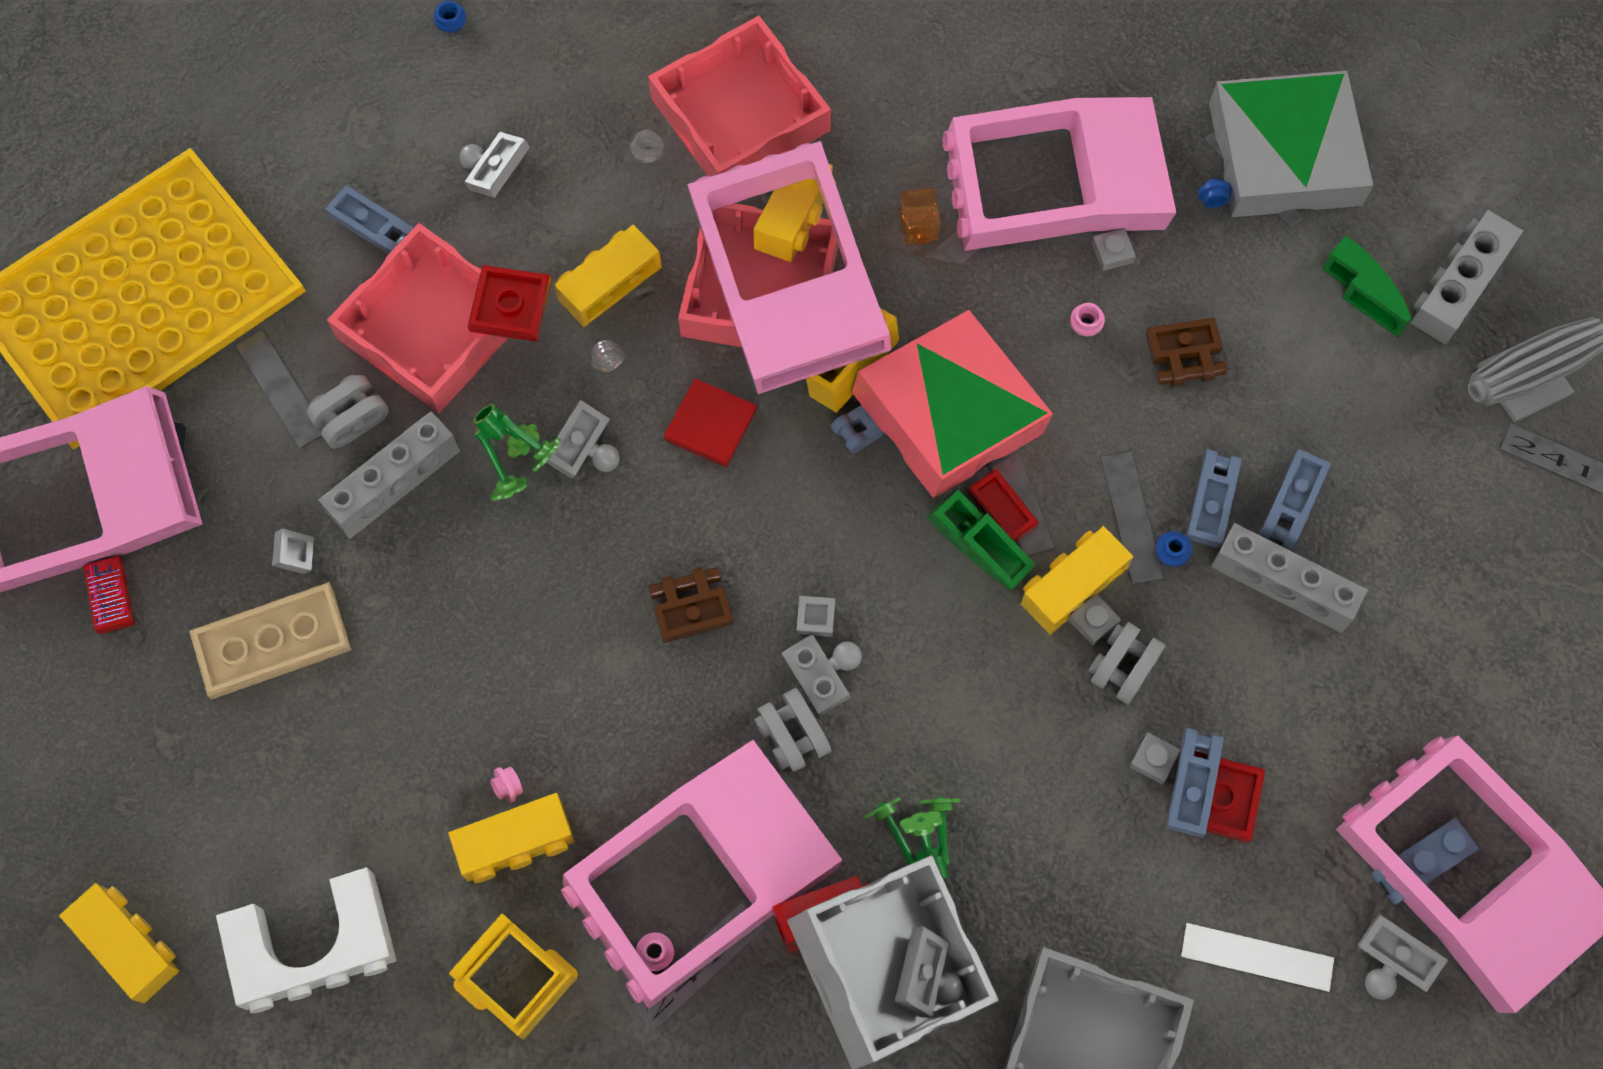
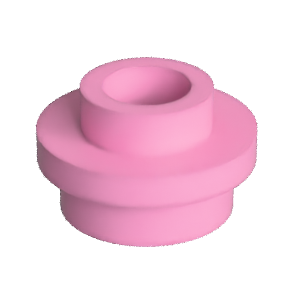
[1070,303,1105,337]
[490,767,523,804]
[636,932,674,972]

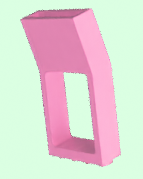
[942,97,1176,251]
[687,141,891,394]
[0,386,202,592]
[1336,735,1603,1013]
[561,740,842,1009]

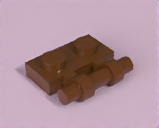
[1145,317,1227,386]
[648,567,733,643]

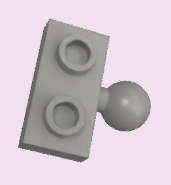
[459,132,530,198]
[546,400,620,479]
[781,634,862,716]
[1357,913,1448,1000]
[894,927,963,1017]

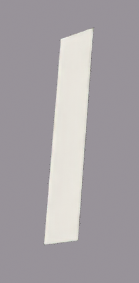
[1181,923,1334,992]

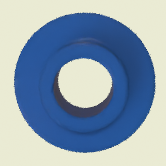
[433,1,466,33]
[1198,178,1232,208]
[1156,531,1192,567]

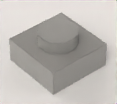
[1091,228,1136,271]
[272,528,314,574]
[1068,594,1121,646]
[796,596,836,637]
[1129,732,1181,785]

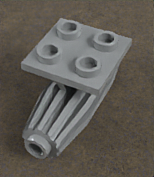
[1468,317,1603,423]

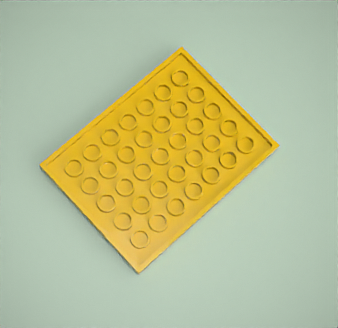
[0,148,306,450]

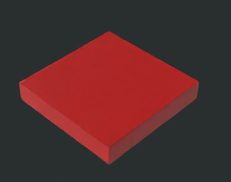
[467,265,552,342]
[664,378,757,468]
[1194,751,1266,843]

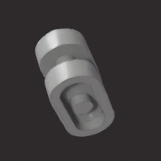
[306,375,389,449]
[1088,622,1166,705]
[754,688,832,773]

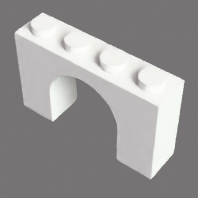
[216,867,397,1013]

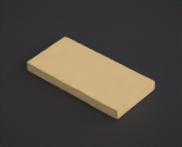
[189,582,352,700]

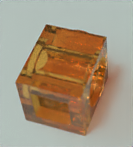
[899,188,941,244]

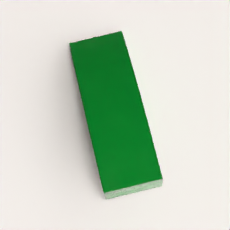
[1322,235,1412,338]
[926,489,1035,590]

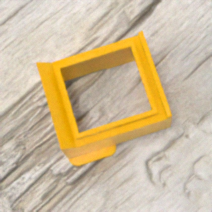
[448,913,578,1040]

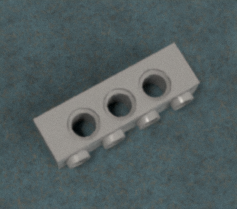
[1410,210,1523,345]
[318,411,460,539]
[1211,523,1368,633]

